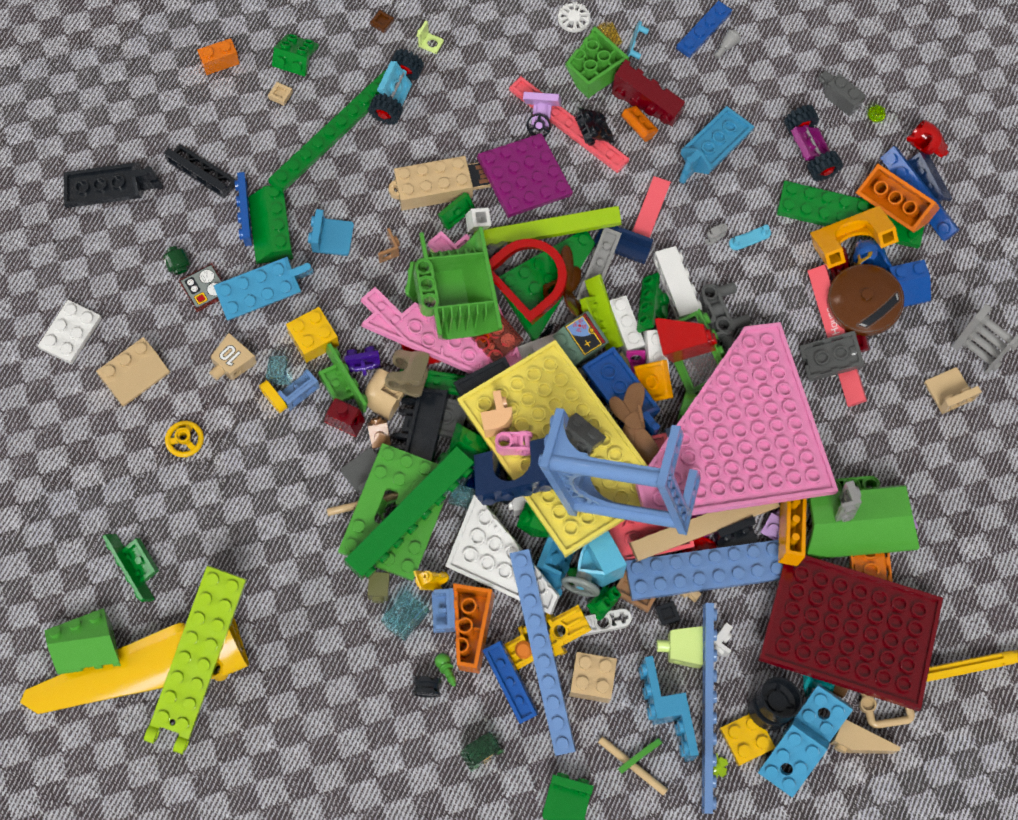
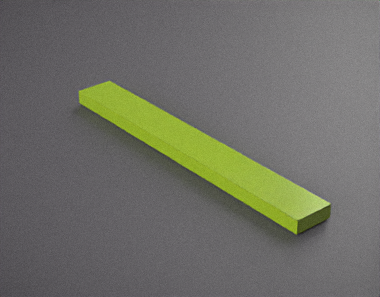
[474,206,622,248]

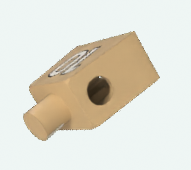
[209,333,257,381]

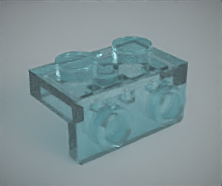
[381,591,430,641]

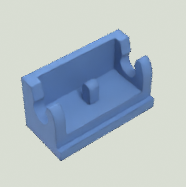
[277,369,320,411]
[432,588,456,633]

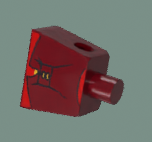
[324,398,365,438]

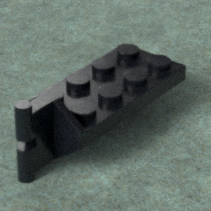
[64,162,164,208]

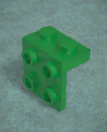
[272,34,319,77]
[542,773,594,820]

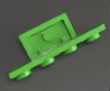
[318,343,368,413]

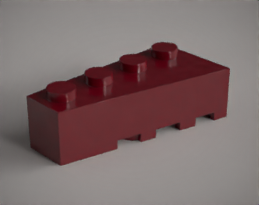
[612,59,685,127]

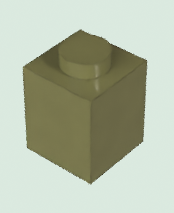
[368,572,390,603]

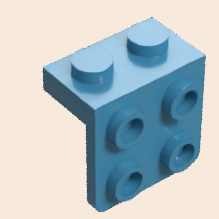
[308,209,354,256]

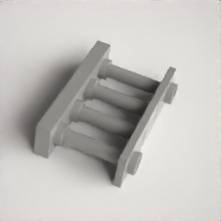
[951,304,1018,375]

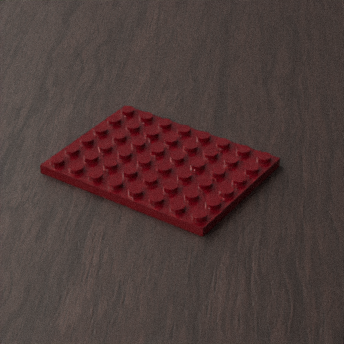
[758,555,943,711]

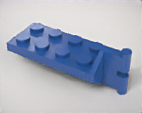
[582,347,661,436]

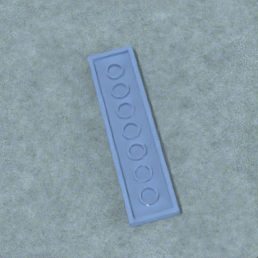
[625,540,783,601]

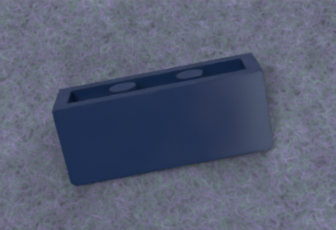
[908,152,953,203]
[594,226,653,264]

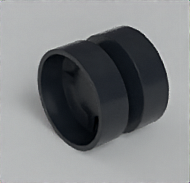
[748,677,802,731]

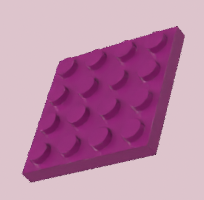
[477,133,573,218]

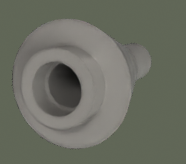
[714,29,741,59]

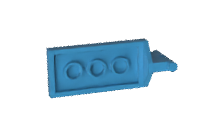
[679,106,755,184]
[213,257,314,321]
[537,537,576,596]

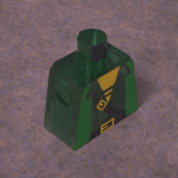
[460,732,504,772]

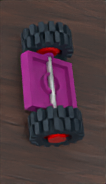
[784,105,843,181]

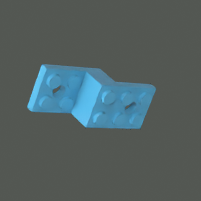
[638,656,699,762]
[758,683,854,798]

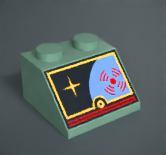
[552,311,609,366]

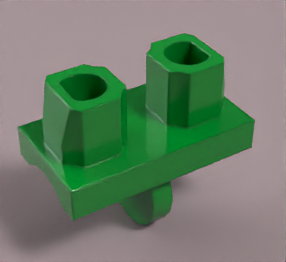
[586,585,621,621]

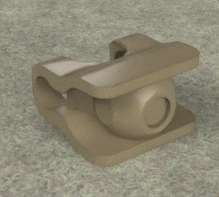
[385,350,429,397]

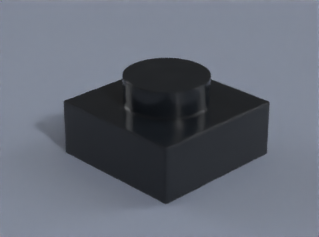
[654,601,681,627]

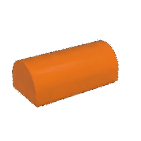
[621,106,658,142]

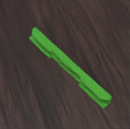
[617,738,662,774]

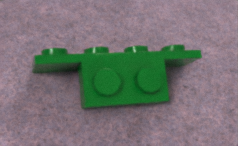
[637,272,669,333]
[103,534,159,602]

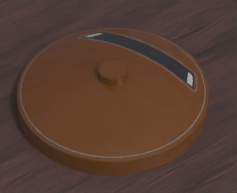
[827,264,904,336]

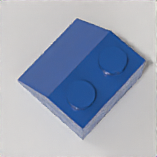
[887,260,931,307]

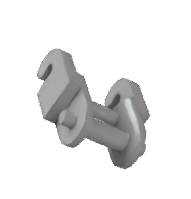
[705,224,728,246]

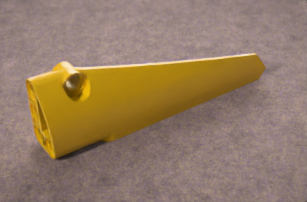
[20,618,249,714]

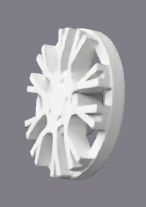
[558,2,590,33]

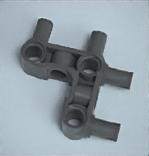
[690,282,751,366]

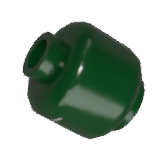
[163,246,191,275]

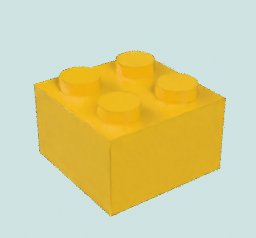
[286,307,339,363]

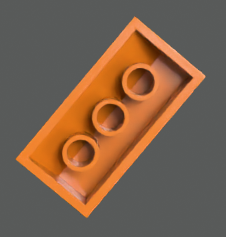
[856,164,940,233]

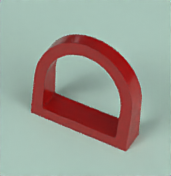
[489,239,568,325]

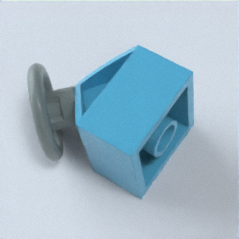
[561,531,627,597]

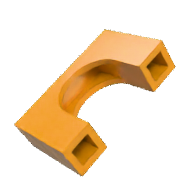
[810,206,899,269]

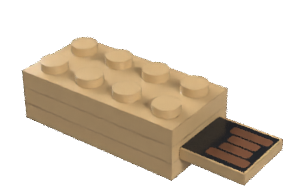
[389,156,491,211]

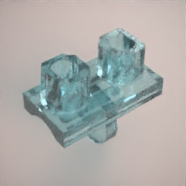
[448,485,476,509]

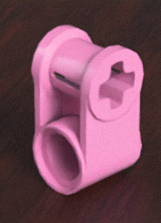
[495,431,533,456]

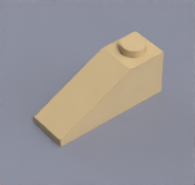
[830,720,901,754]

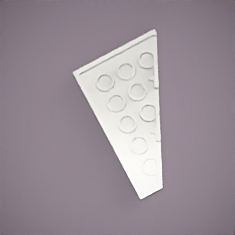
[445,495,560,615]

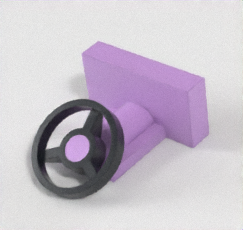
[523,92,561,137]

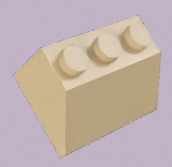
[96,337,170,407]

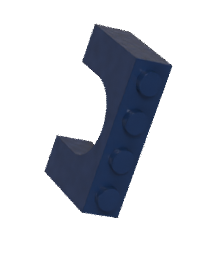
[474,437,553,506]

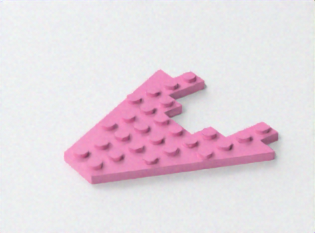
[361,231,522,374]

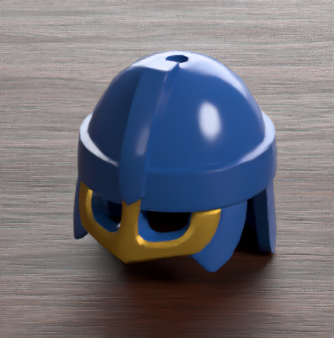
[852,239,892,270]

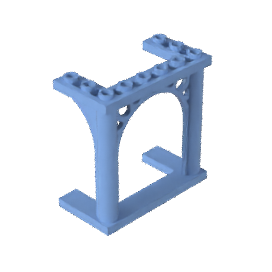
[538,408,701,535]

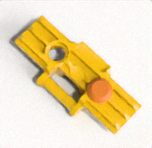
[504,605,592,670]

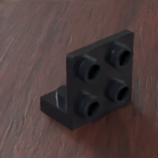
[713,516,758,548]

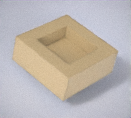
[268,82,293,106]

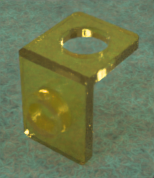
[590,22,622,47]

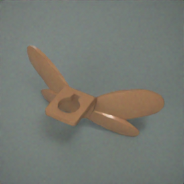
[609,383,659,463]

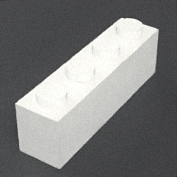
[653,246,702,320]

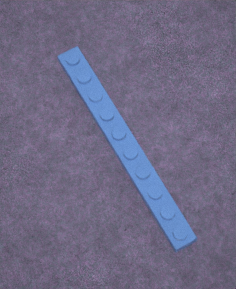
[509,549,576,756]
[702,603,717,814]

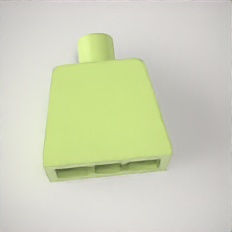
[656,626,703,669]

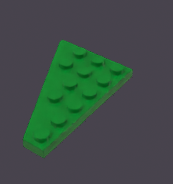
[499,231,595,341]

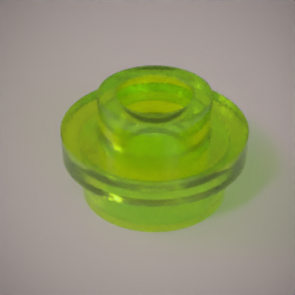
[868,105,886,123]

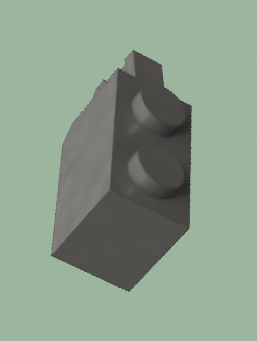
[818,70,866,117]

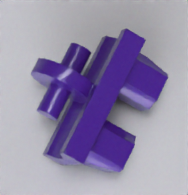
[344,346,381,376]

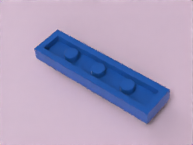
[676,1,732,58]
[235,172,252,246]
[482,640,539,724]

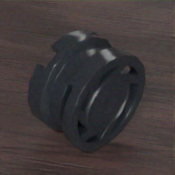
[412,676,442,698]

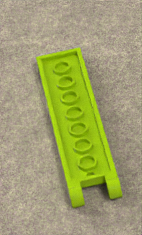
[144,565,247,755]

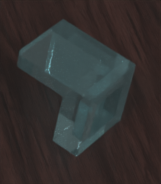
[266,356,292,385]

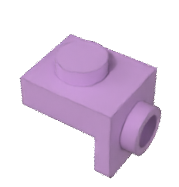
[761,509,780,540]

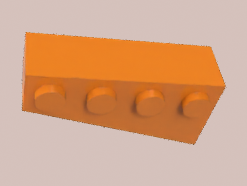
[453,583,495,674]

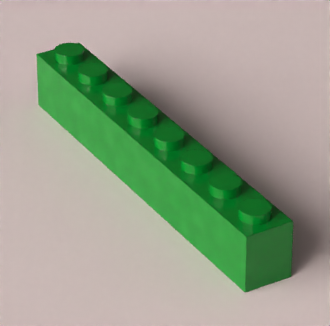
[344,446,474,580]

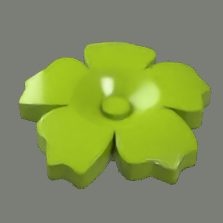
[713,753,728,778]

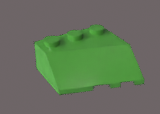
[565,26,629,98]
[44,608,121,674]

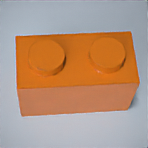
[197,38,240,75]

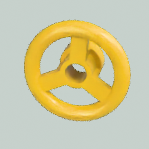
[165,421,204,457]

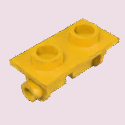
[413,570,449,591]

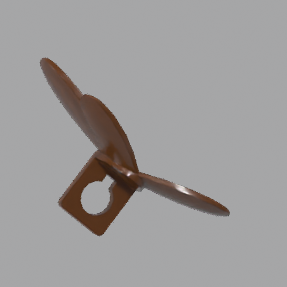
[543,245,583,317]

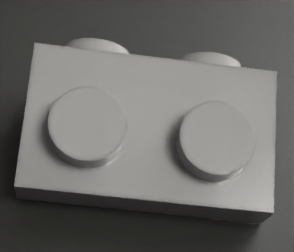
[835,481,862,522]

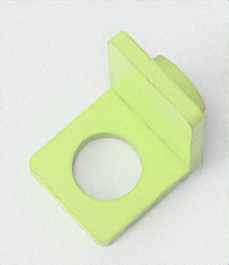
[417,20,444,54]

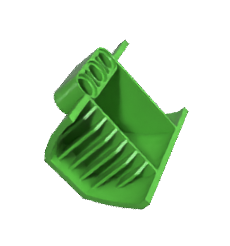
[413,227,503,340]
[805,476,920,559]

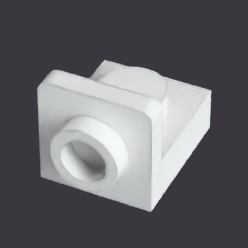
[714,622,733,657]

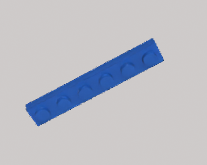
[880,146,960,241]

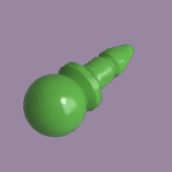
[435,653,456,687]

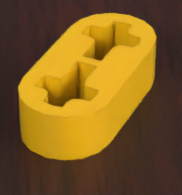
[258,380,288,414]

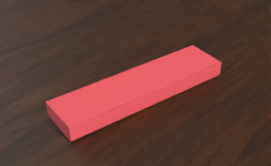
[632,176,671,238]

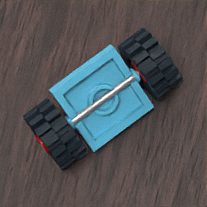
[368,49,424,125]

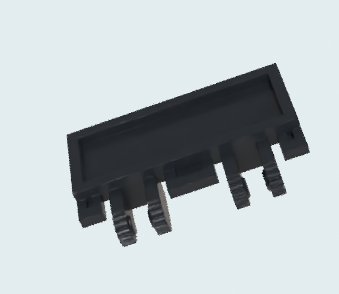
[390,388,449,462]

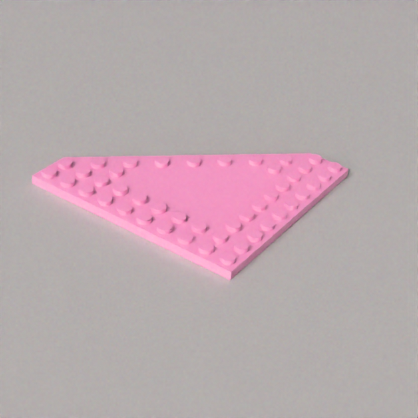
[635,322,838,515]

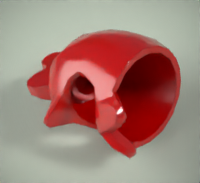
[907,120,949,158]

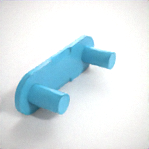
[626,21,649,60]
[729,225,771,250]

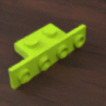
[580,274,623,351]

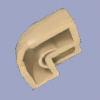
[364,369,405,421]

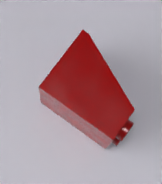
[655,318,717,363]

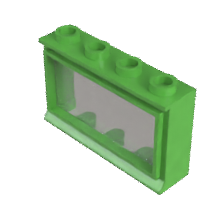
[674,309,726,394]

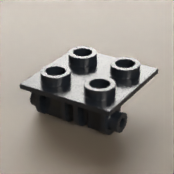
[575,108,615,146]

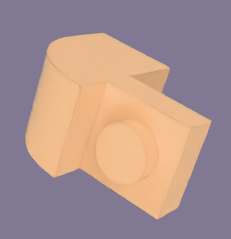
[480,390,513,438]

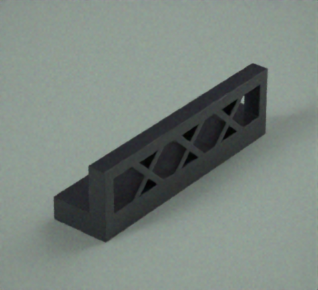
[164,144,235,199]

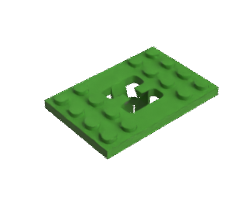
[338,443,448,581]

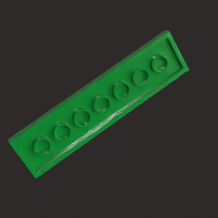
[777,181,924,249]

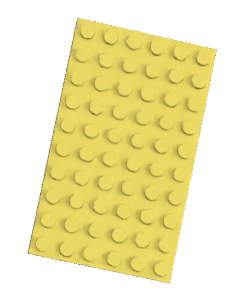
[457,340,648,558]

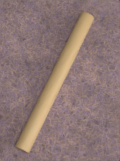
[327,492,398,516]
[598,736,668,796]

